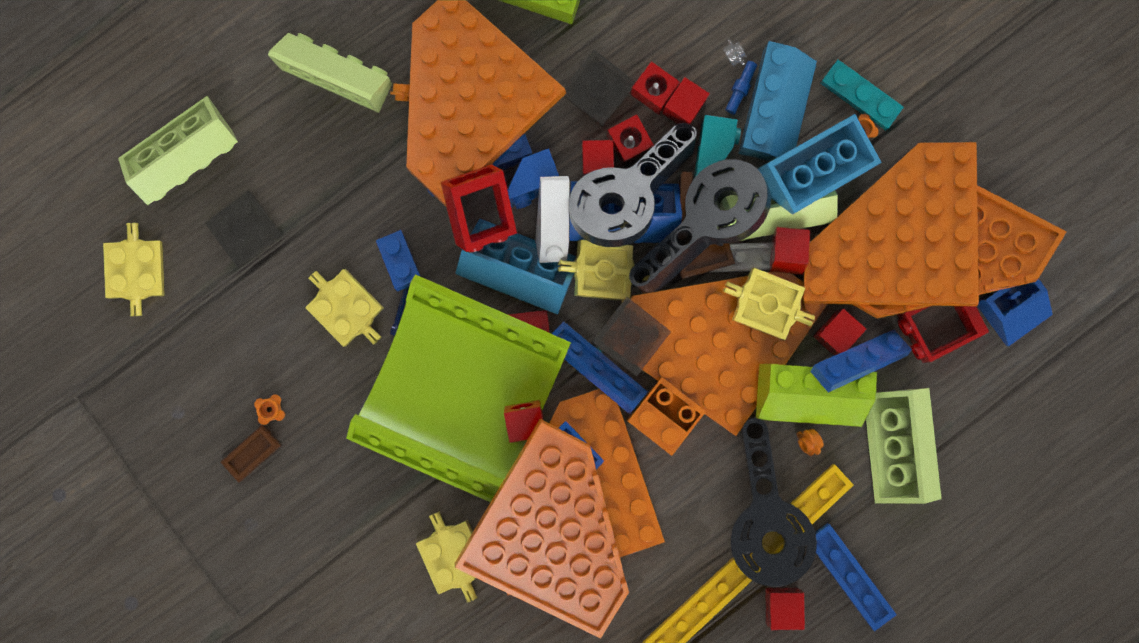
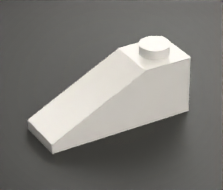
[535,176,569,263]

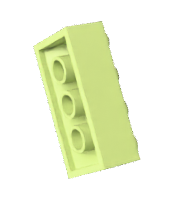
[268,33,392,113]
[118,96,238,205]
[720,190,838,241]
[866,388,941,504]

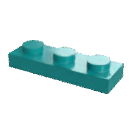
[820,60,904,131]

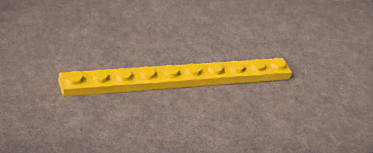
[642,464,854,643]

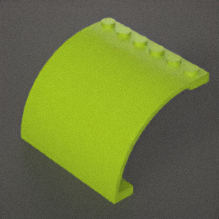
[346,274,571,502]

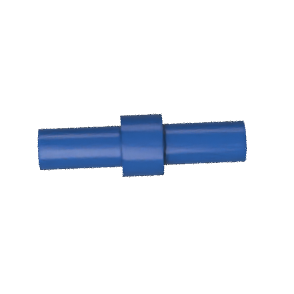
[725,61,757,115]

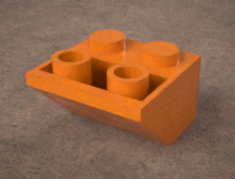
[626,377,706,456]

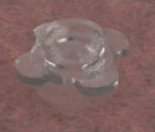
[723,39,747,67]

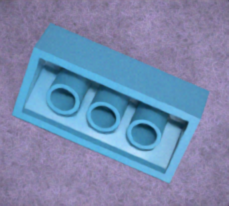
[738,41,817,161]
[758,114,882,214]
[455,218,576,314]

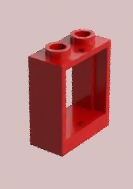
[440,164,517,252]
[897,306,989,363]

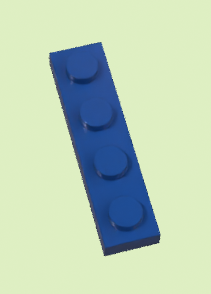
[552,322,648,414]
[810,330,912,392]
[815,523,897,632]

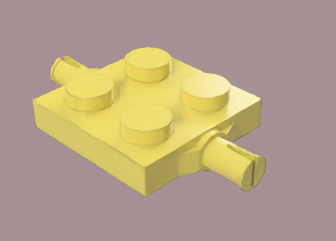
[103,223,165,316]
[558,240,650,301]
[723,268,815,340]
[305,269,384,347]
[416,511,478,603]

